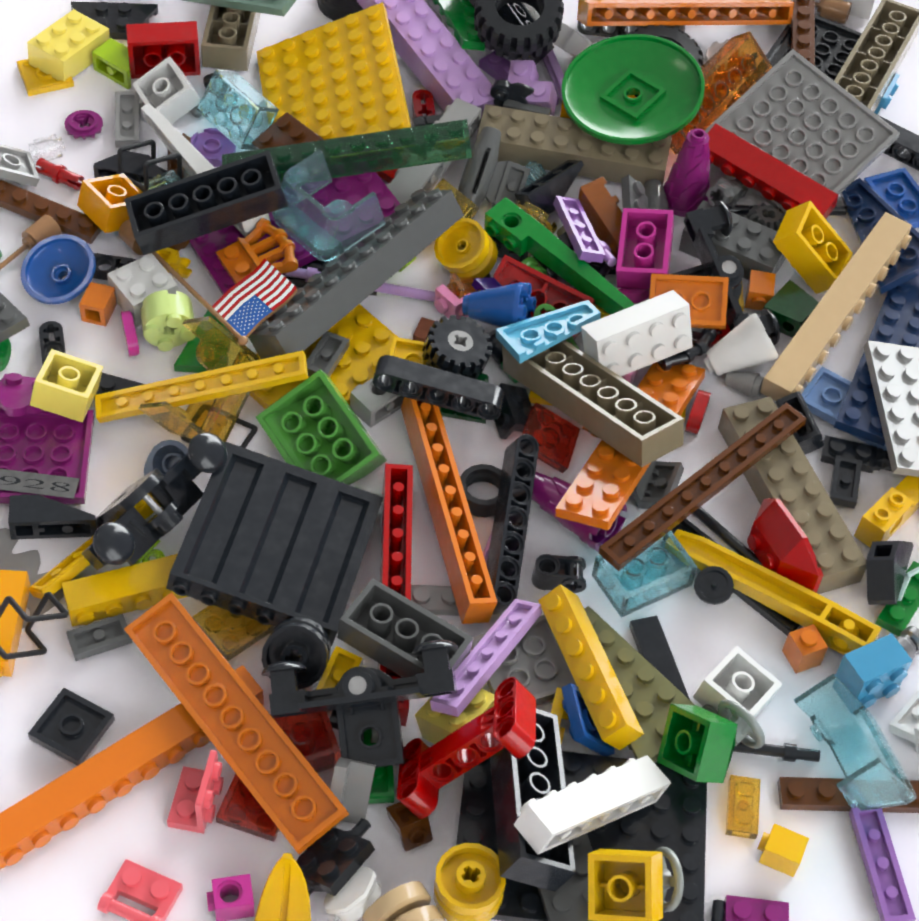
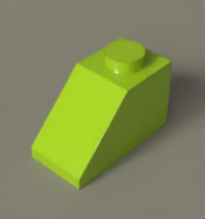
[92,38,131,90]

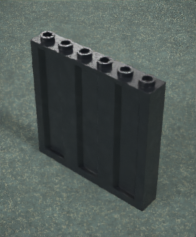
[166,441,384,646]

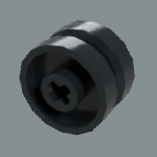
[261,617,331,690]

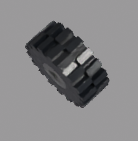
[422,315,493,379]

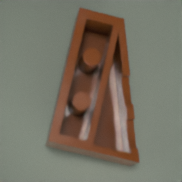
[578,176,623,259]

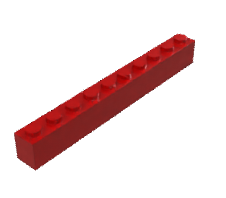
[378,463,413,726]

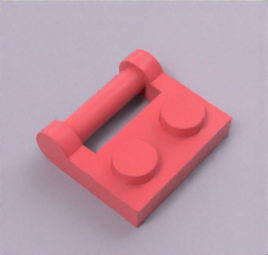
[97,859,183,921]

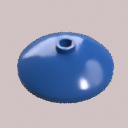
[21,234,96,304]

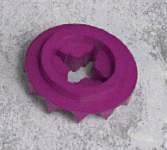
[64,110,103,140]

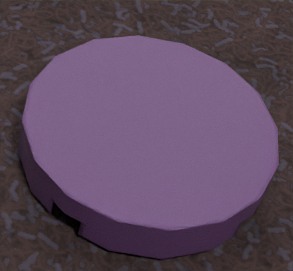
[191,128,236,167]

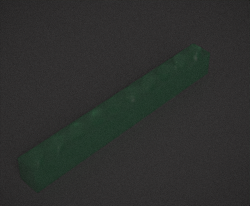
[222,119,472,185]

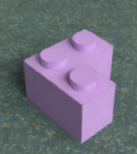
[507,60,558,116]

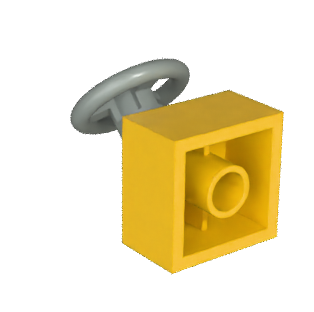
[588,846,684,921]

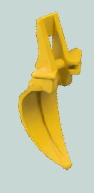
[254,853,311,921]

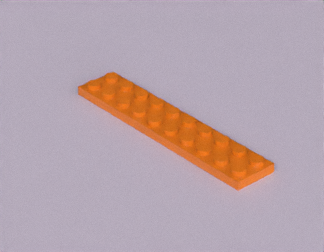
[555,362,705,530]
[124,592,349,855]

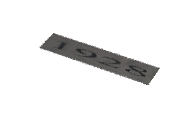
[0,469,80,499]

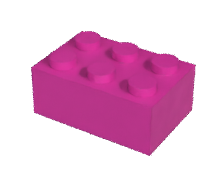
[616,208,674,289]

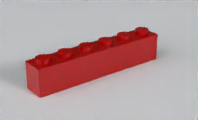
[707,123,838,219]

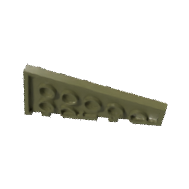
[584,606,696,762]

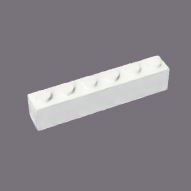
[514,755,671,855]

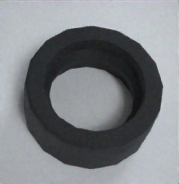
[460,464,502,518]

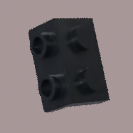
[494,383,541,440]

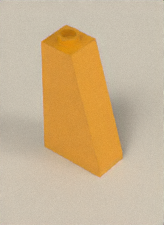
[0,570,31,677]

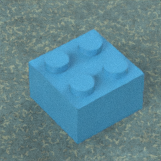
[831,633,913,712]

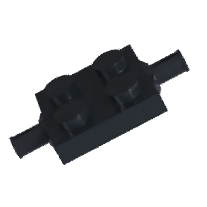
[296,818,375,896]

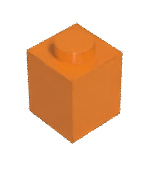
[744,270,776,311]
[79,282,117,327]
[782,624,828,673]

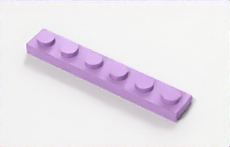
[430,599,542,717]

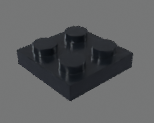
[28,688,115,766]

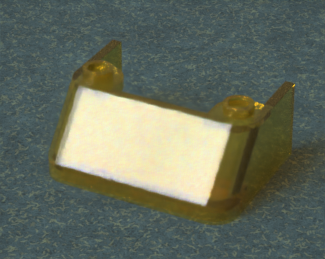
[138,316,260,443]

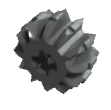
[746,202,785,231]

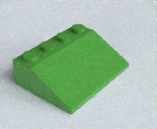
[256,369,387,485]

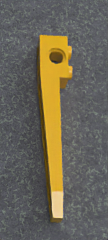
[854,476,919,548]
[668,529,882,656]

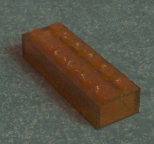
[670,31,772,155]

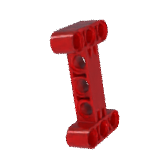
[396,677,536,819]

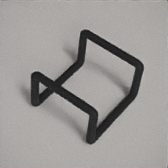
[117,139,182,191]
[0,592,69,660]

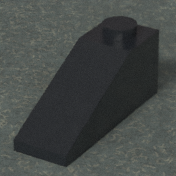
[515,160,584,222]
[8,494,97,540]

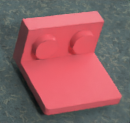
[167,750,224,834]

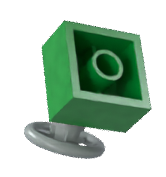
[657,700,765,783]

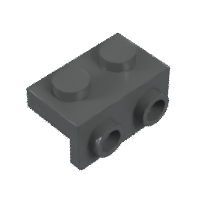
[631,460,684,509]

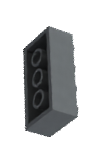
[679,200,786,280]
[337,578,474,678]

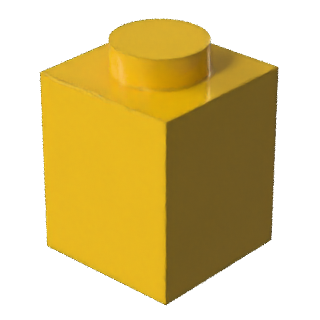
[757,823,809,877]

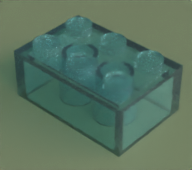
[197,69,279,150]
[592,530,697,618]

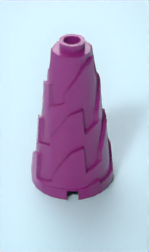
[663,128,710,217]
[532,472,627,552]

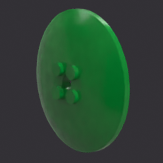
[562,34,705,145]

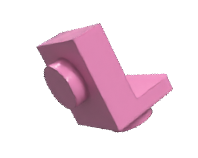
[434,284,471,319]

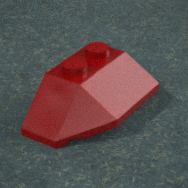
[747,498,823,593]

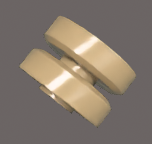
[362,881,446,921]

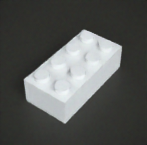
[581,290,693,377]

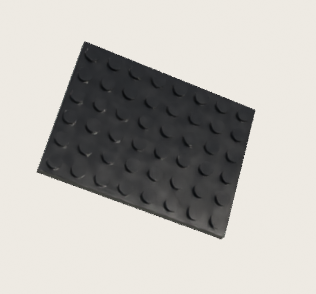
[456,751,707,921]

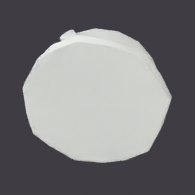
[323,867,382,921]

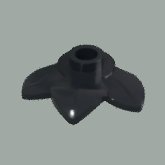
[490,80,534,107]

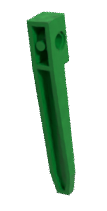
[484,197,634,315]

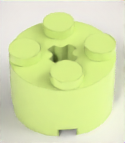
[140,290,196,352]

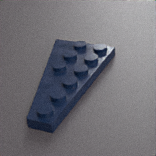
[840,178,919,295]

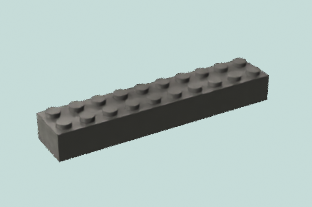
[248,188,464,359]

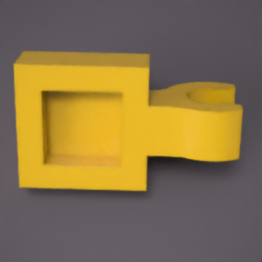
[149,247,192,279]

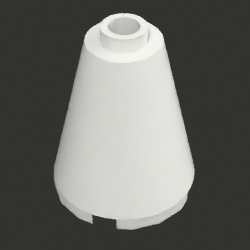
[703,313,779,375]

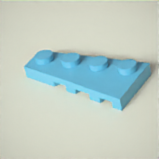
[495,300,601,363]

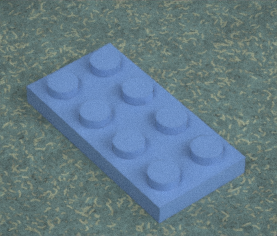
[801,366,887,451]

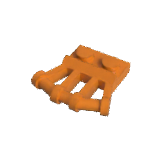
[216,218,298,284]

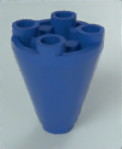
[462,282,536,328]

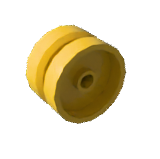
[434,218,498,282]
[433,843,506,921]

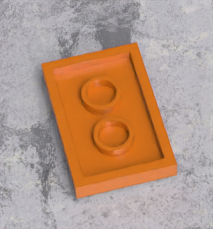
[649,274,729,329]

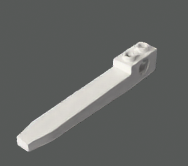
[141,103,270,237]

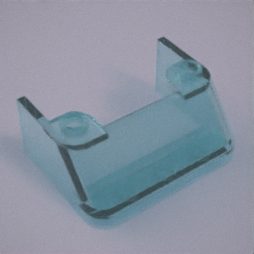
[272,149,386,261]
[794,673,917,811]

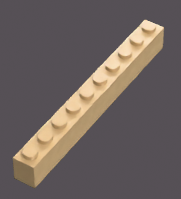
[760,212,912,401]

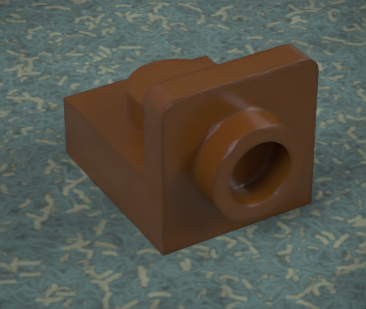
[386,802,433,851]

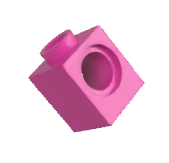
[206,874,255,921]

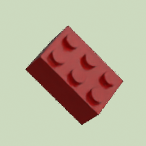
[126,21,201,79]

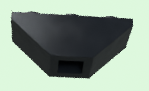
[93,151,166,192]
[866,541,914,605]

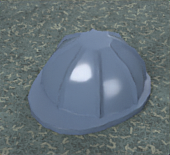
[144,440,188,476]

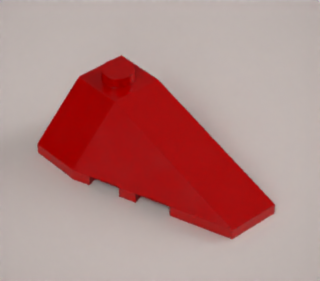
[493,255,596,344]

